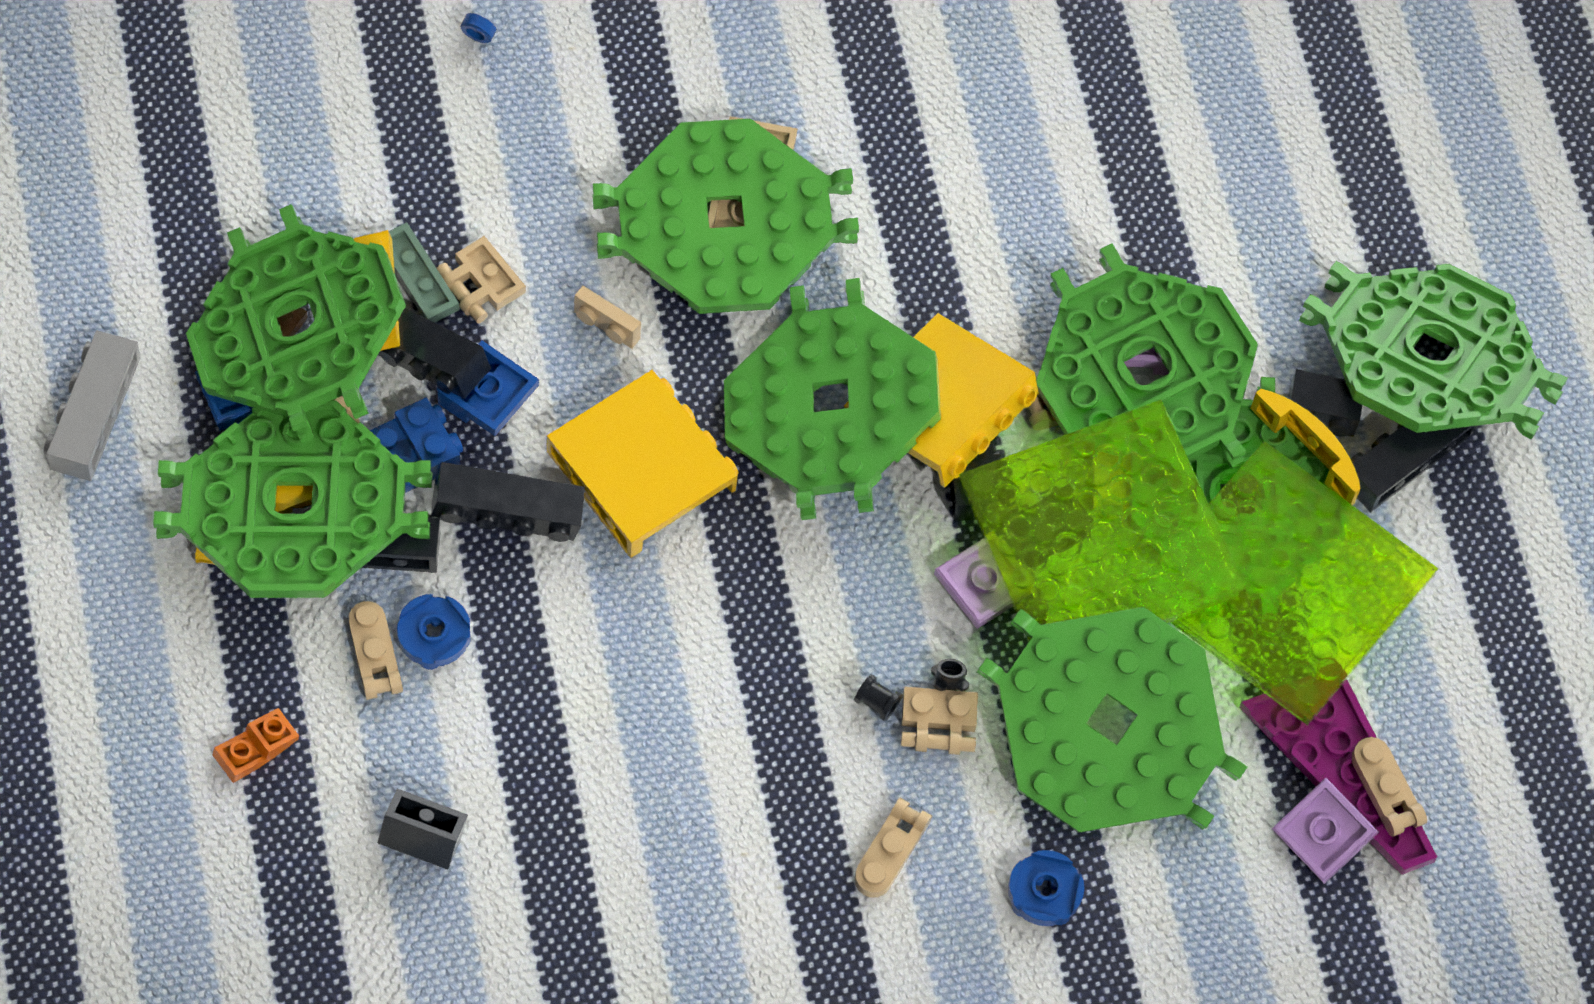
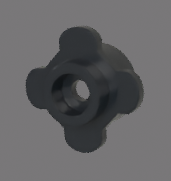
[931,659,969,692]

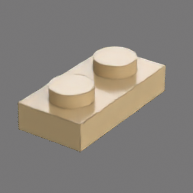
[574,286,641,349]

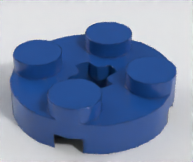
[397,594,471,670]
[1008,850,1084,926]

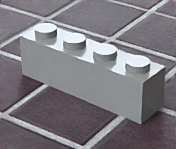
[44,330,140,481]

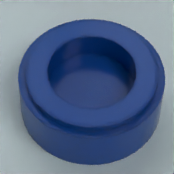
[460,13,497,43]

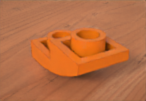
[212,708,299,783]

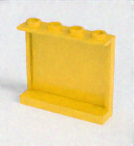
[844,313,1039,488]
[546,369,738,558]

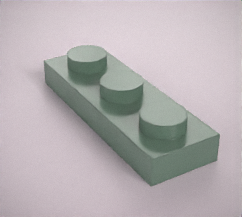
[389,222,459,323]

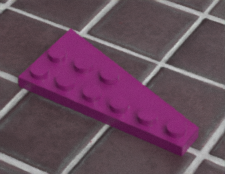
[1239,665,1437,875]

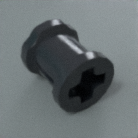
[854,674,903,721]

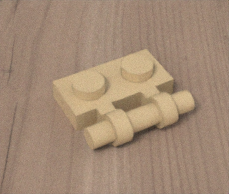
[437,236,526,323]
[901,686,978,755]

